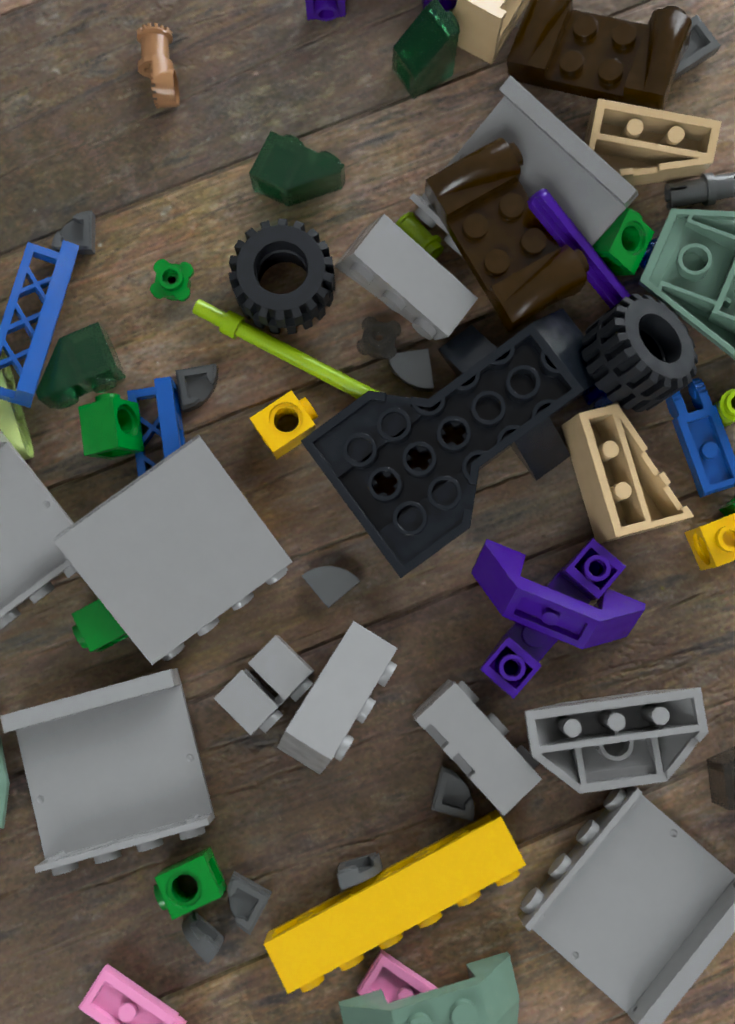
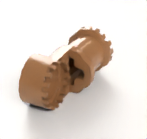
[137,23,180,108]

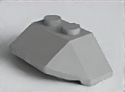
[524,687,708,794]

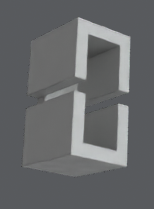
[214,635,314,735]

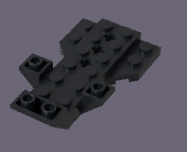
[301,308,596,578]

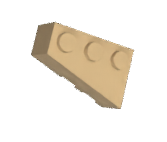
[584,98,722,186]
[561,404,694,544]

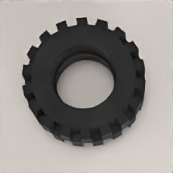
[229,219,335,335]
[581,294,698,412]

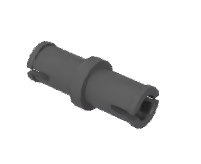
[664,172,735,210]

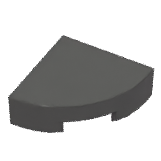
[51,211,96,255]
[387,349,434,392]
[175,363,218,413]
[302,566,361,609]
[430,765,474,821]
[337,852,383,890]
[228,871,272,935]
[182,911,225,964]

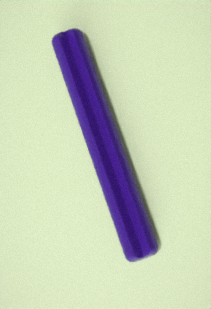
[528,188,630,309]

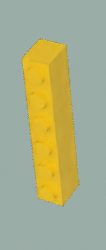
[264,810,526,994]

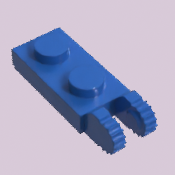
[665,377,735,498]

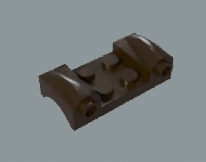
[507,0,692,111]
[425,137,589,332]

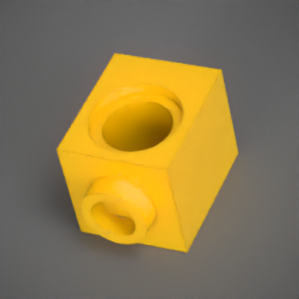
[250,390,318,460]
[684,513,735,571]

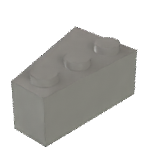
[334,214,478,340]
[277,621,398,775]
[412,679,542,816]

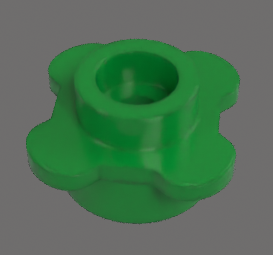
[150,259,194,302]

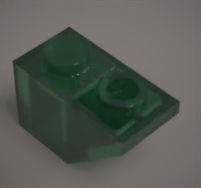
[392,0,460,100]
[249,131,345,207]
[36,322,126,409]

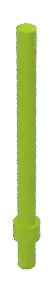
[192,299,379,399]

